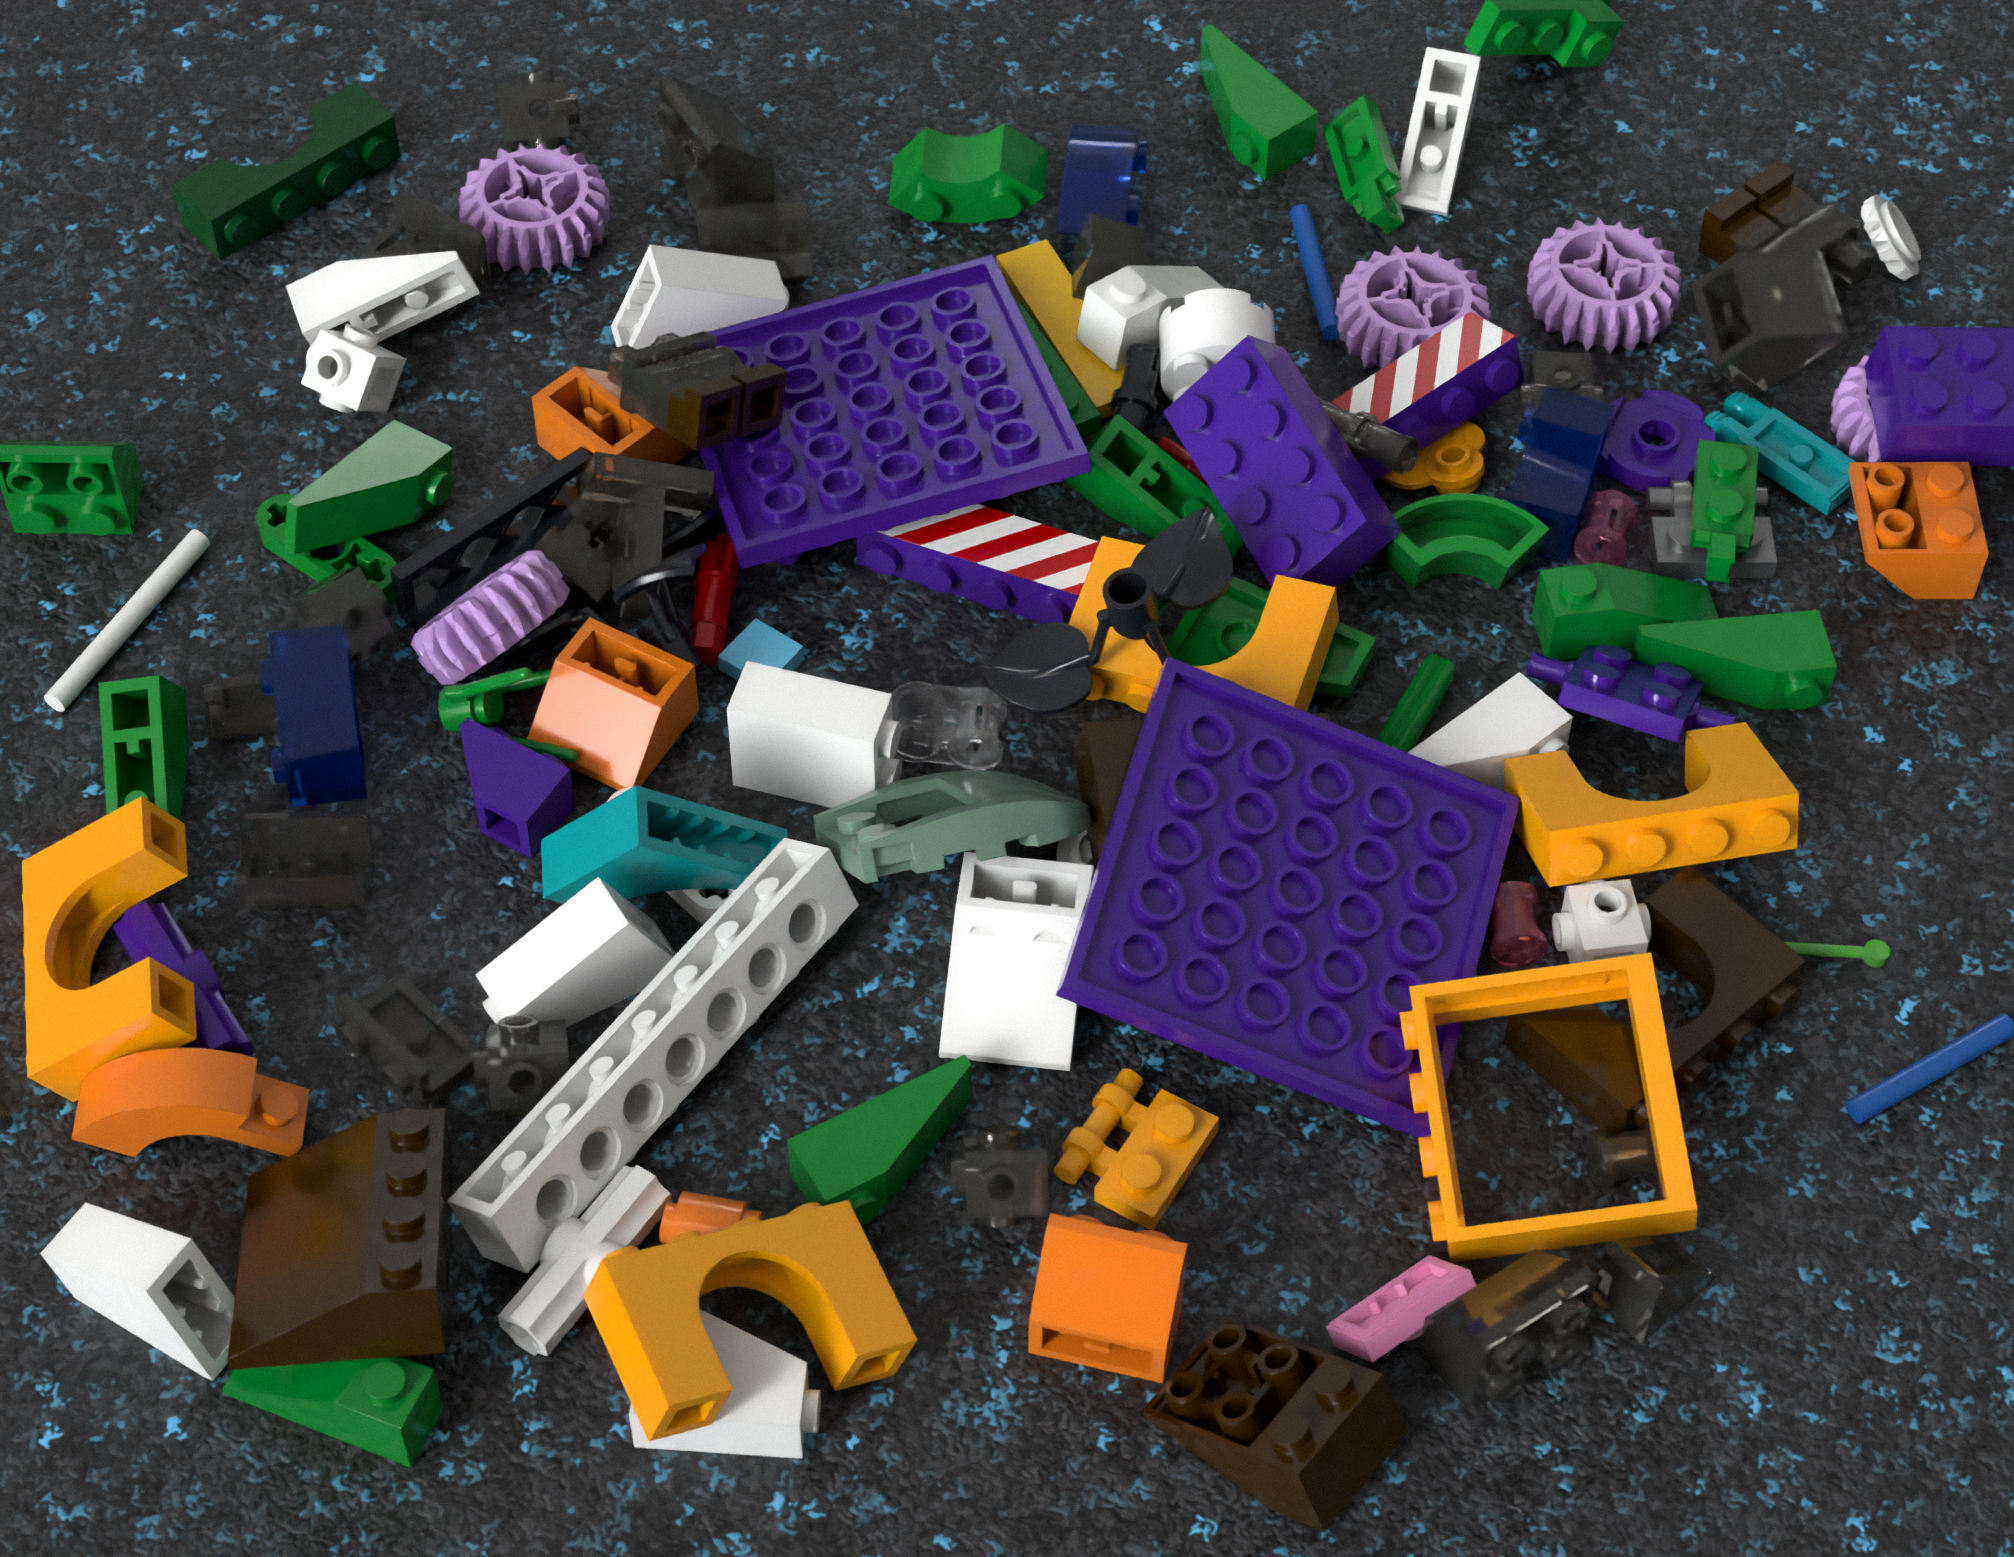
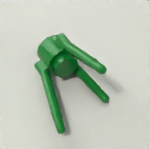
[438,667,578,762]

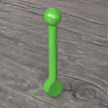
[1783,939,1890,968]

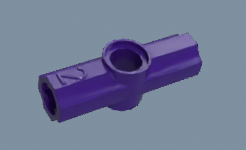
[113,900,253,1056]

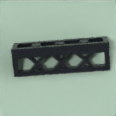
[390,447,624,633]

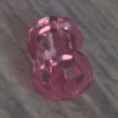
[1574,490,1639,567]
[1489,881,1548,967]

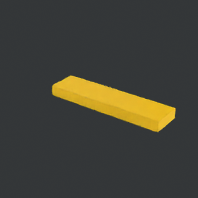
[996,239,1125,419]

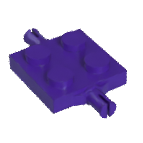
[1526,644,1737,743]

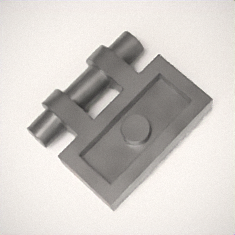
[1646,480,1777,578]

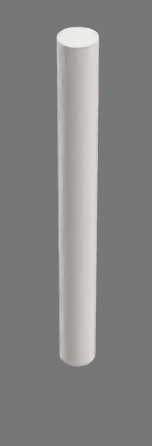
[44,529,210,712]

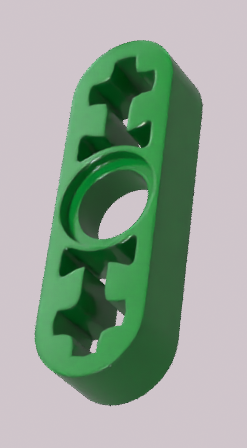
[256,494,397,611]

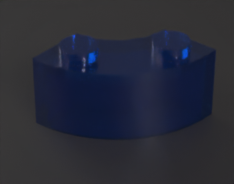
[1056,122,1149,239]
[1497,387,1615,564]
[259,624,368,807]

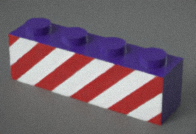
[1323,312,1525,483]
[856,504,1099,624]

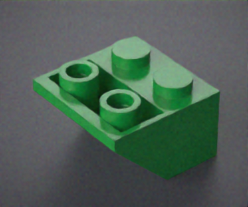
[0,440,144,536]

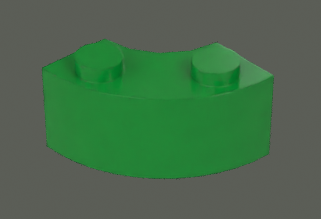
[888,123,1048,224]
[1377,493,1550,590]

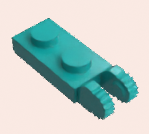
[1703,391,1856,516]

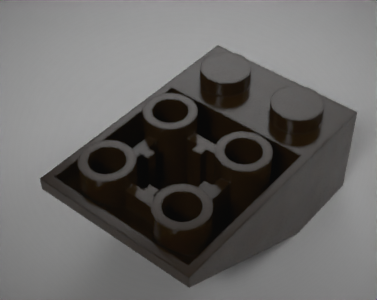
[1142,1315,1409,1532]

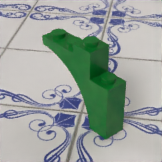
[1463,0,1624,67]

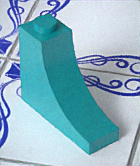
[541,785,788,904]

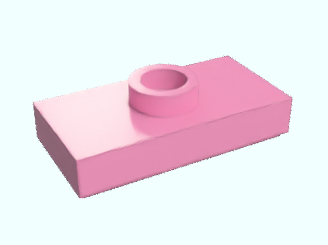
[1326,1255,1478,1362]

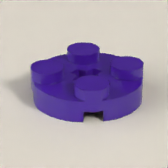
[1595,390,1716,491]

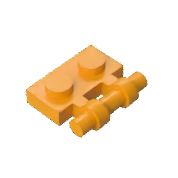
[1054,1068,1219,1230]

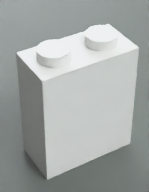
[727,661,902,808]

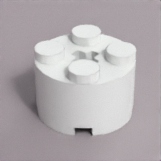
[1159,288,1276,403]

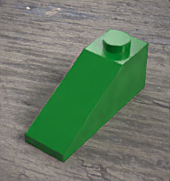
[1199,24,1318,181]
[1065,414,1244,558]
[285,419,454,555]
[1532,562,1719,661]
[1632,610,1837,710]
[98,675,189,821]
[787,1055,971,1226]
[223,1356,444,1468]

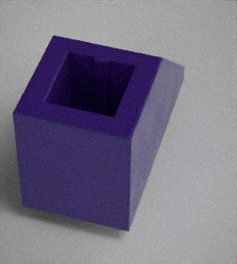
[459,718,576,859]

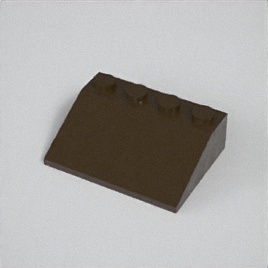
[227,1108,454,1370]

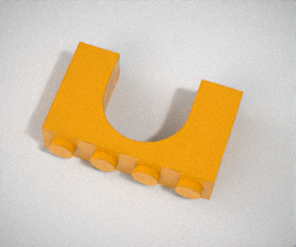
[1068,536,1339,714]
[1504,722,1799,887]
[22,796,197,1103]
[583,1200,917,1442]

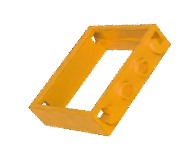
[1399,952,1697,1263]

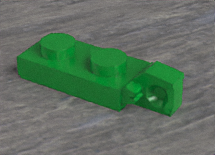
[1323,94,1404,235]
[1689,439,1759,583]

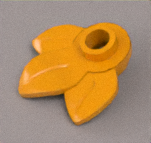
[1379,421,1486,495]

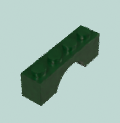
[172,82,401,260]

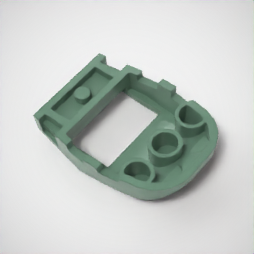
[813,770,1092,884]

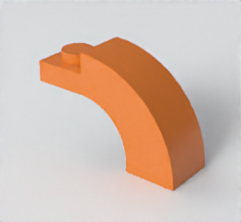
[71,1048,310,1157]

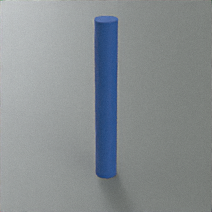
[1289,204,1339,340]
[1846,1013,2014,1124]

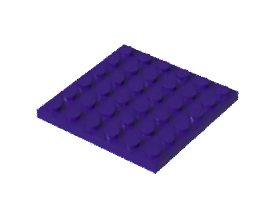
[663,255,1091,569]
[1055,656,1521,1138]

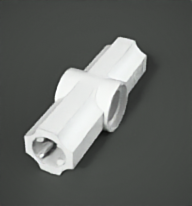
[498,1165,672,1356]

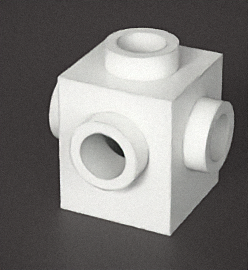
[301,324,406,413]
[1552,879,1651,964]

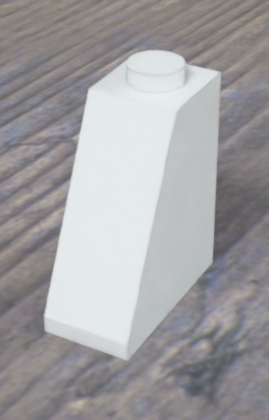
[611,245,789,368]
[476,877,676,1043]
[40,1203,235,1380]
[629,1309,821,1459]

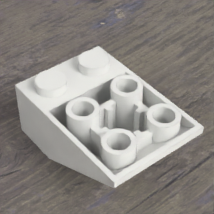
[939,852,1093,1071]

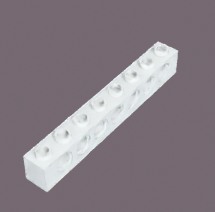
[447,838,859,1273]

